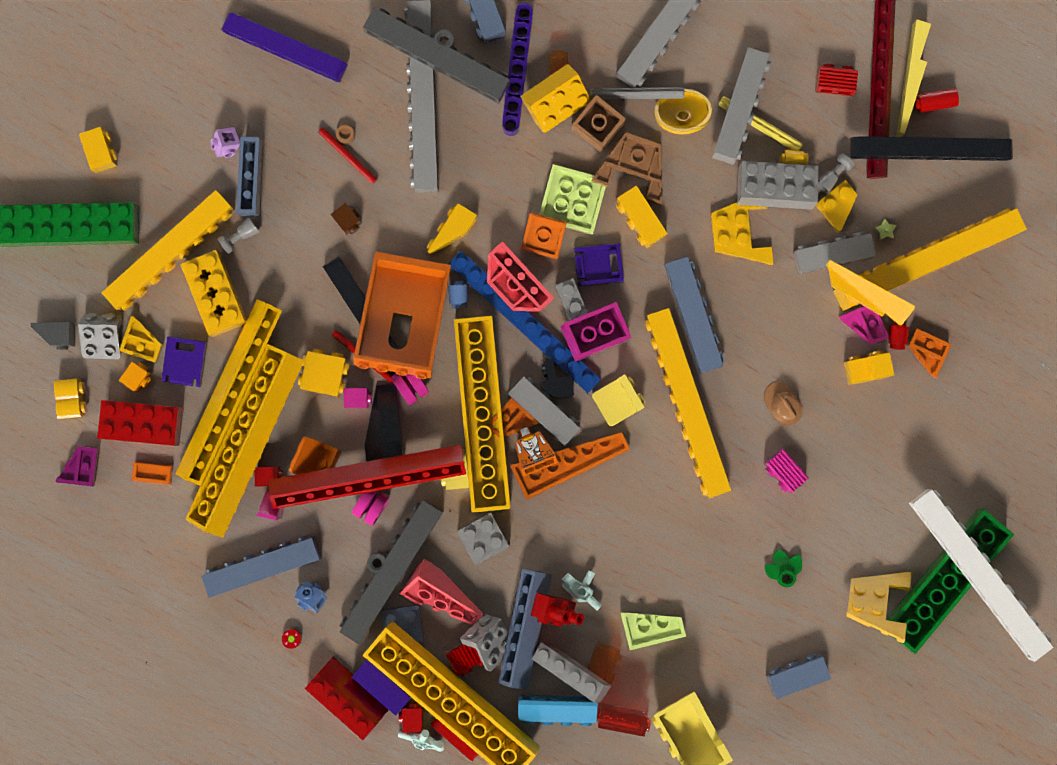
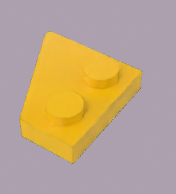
[815,180,858,233]
[119,316,163,363]

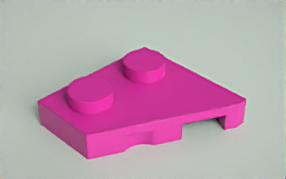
[839,306,889,345]

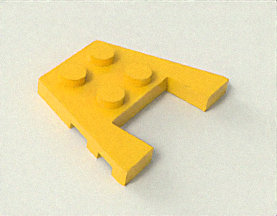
[710,202,774,265]
[846,572,912,643]

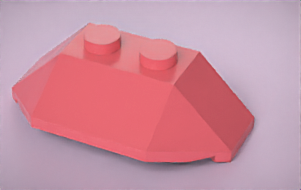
[487,241,554,311]

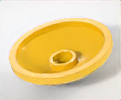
[655,89,712,134]

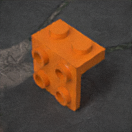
[289,436,342,474]

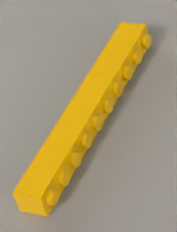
[175,299,282,486]
[644,308,731,498]

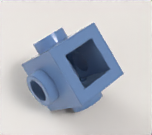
[294,581,328,614]

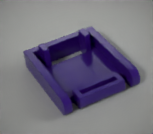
[574,243,624,287]
[162,336,207,387]

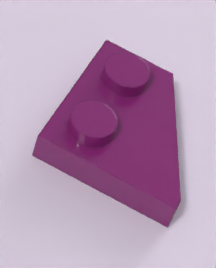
[56,446,99,487]

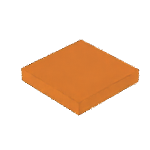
[521,212,567,259]

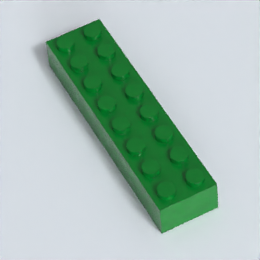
[0,202,139,247]
[886,509,1014,654]

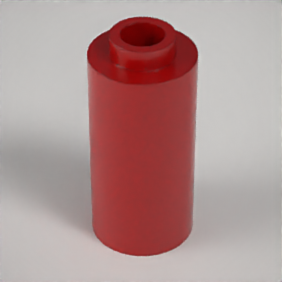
[914,88,959,113]

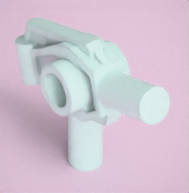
[562,570,602,610]
[398,729,444,752]

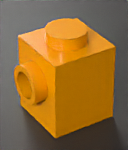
[118,361,152,392]

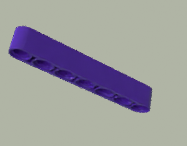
[502,3,533,136]
[221,12,348,82]

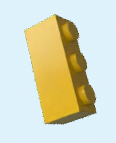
[616,186,668,248]

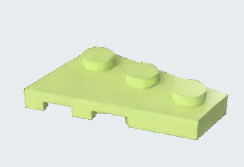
[620,612,686,650]

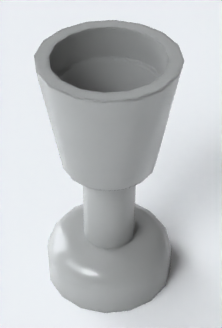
[818,153,855,194]
[217,217,260,254]

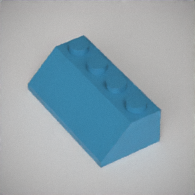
[518,695,597,726]

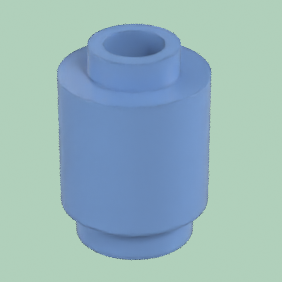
[448,281,468,309]

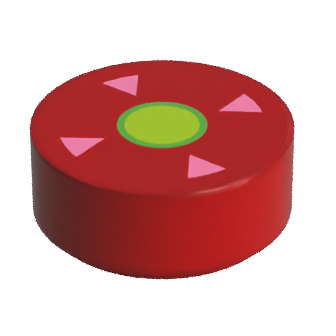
[282,629,302,649]

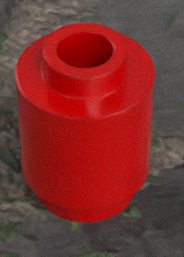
[888,322,909,350]

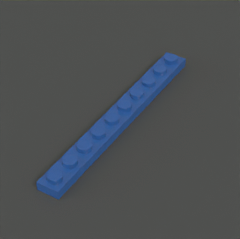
[448,250,601,394]

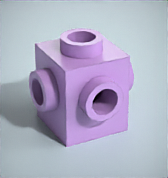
[210,127,240,158]

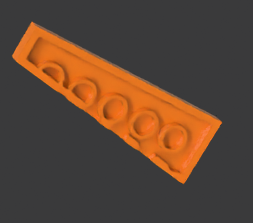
[510,432,630,500]

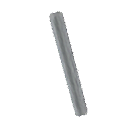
[590,87,684,100]

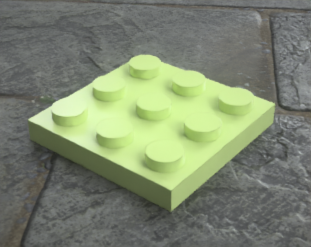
[539,164,606,235]

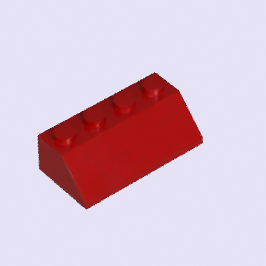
[304,657,388,740]

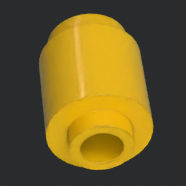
[779,150,809,165]

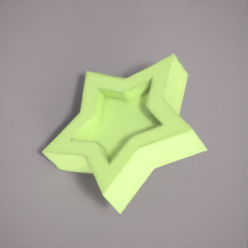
[874,219,897,241]

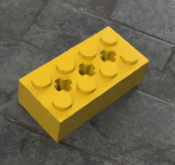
[180,250,247,337]

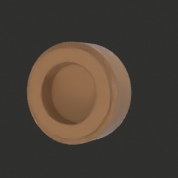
[336,124,355,144]

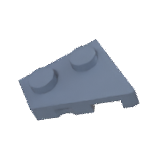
[380,605,424,643]

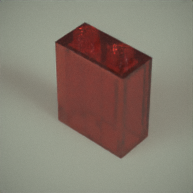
[596,703,651,737]

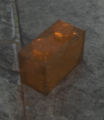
[587,641,622,684]

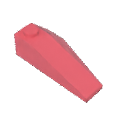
[399,559,483,625]

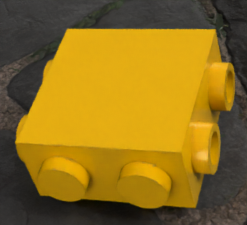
[298,349,350,397]

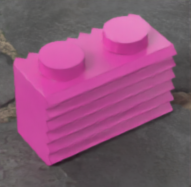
[764,449,809,493]

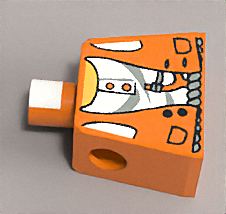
[515,427,558,477]

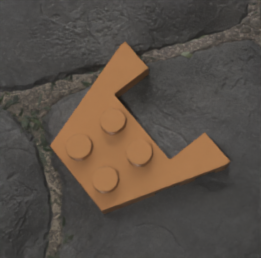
[591,132,663,205]

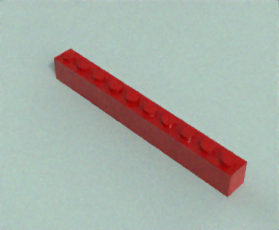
[269,445,466,509]

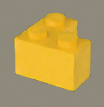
[844,350,895,385]

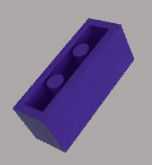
[352,660,411,716]

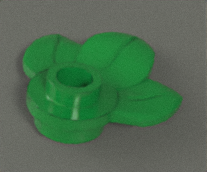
[764,550,802,588]

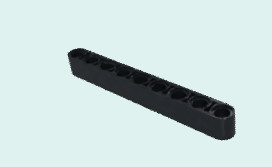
[850,136,1013,161]

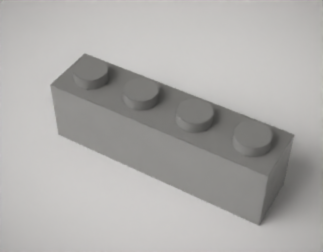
[793,232,876,275]
[508,377,580,446]
[532,642,612,703]

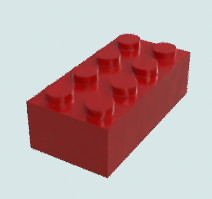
[97,400,183,446]

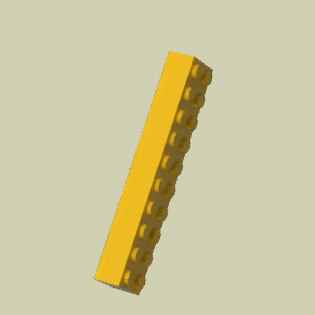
[833,208,1027,311]
[454,316,511,512]
[185,344,304,538]
[363,621,540,765]

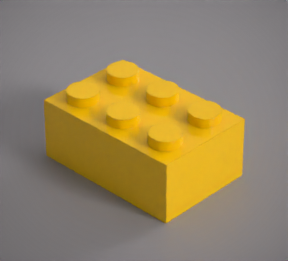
[521,64,591,134]

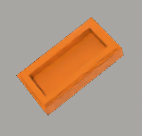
[131,461,173,485]

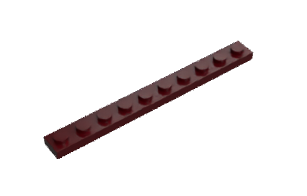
[867,0,896,179]

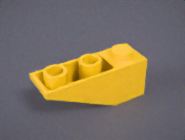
[427,203,478,256]

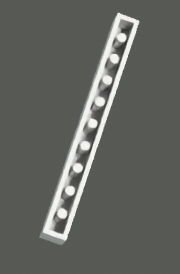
[909,489,1054,662]

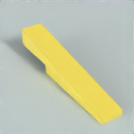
[896,19,931,137]

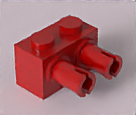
[531,593,584,627]

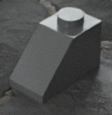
[31,322,75,350]

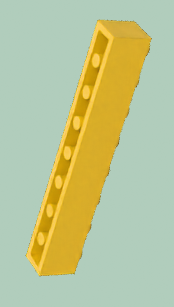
[101,190,234,312]

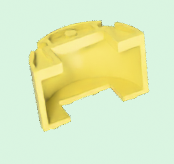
[651,691,733,765]

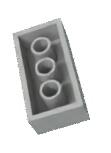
[737,161,818,210]

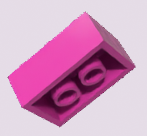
[560,302,631,362]

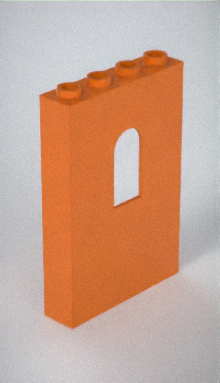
[354,252,451,379]

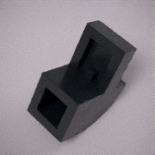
[540,359,574,399]

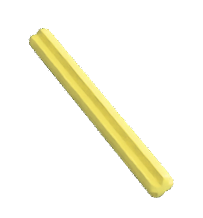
[718,96,803,151]

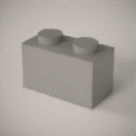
[555,278,588,321]

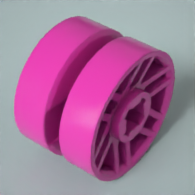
[390,373,430,406]
[351,491,391,526]

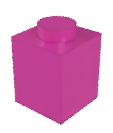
[344,388,372,408]

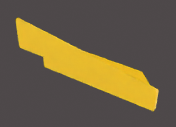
[825,260,915,326]

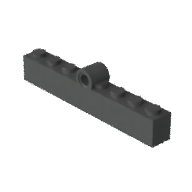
[363,7,510,104]
[339,500,443,644]

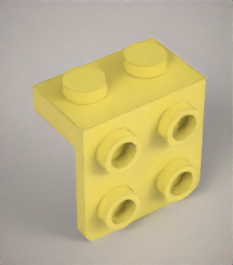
[592,374,645,426]

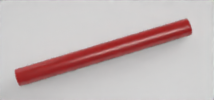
[318,127,378,184]
[331,330,393,383]

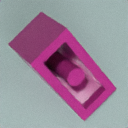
[257,492,284,520]

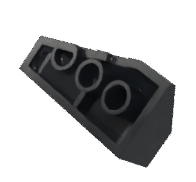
[364,384,404,462]

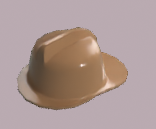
[764,382,803,426]

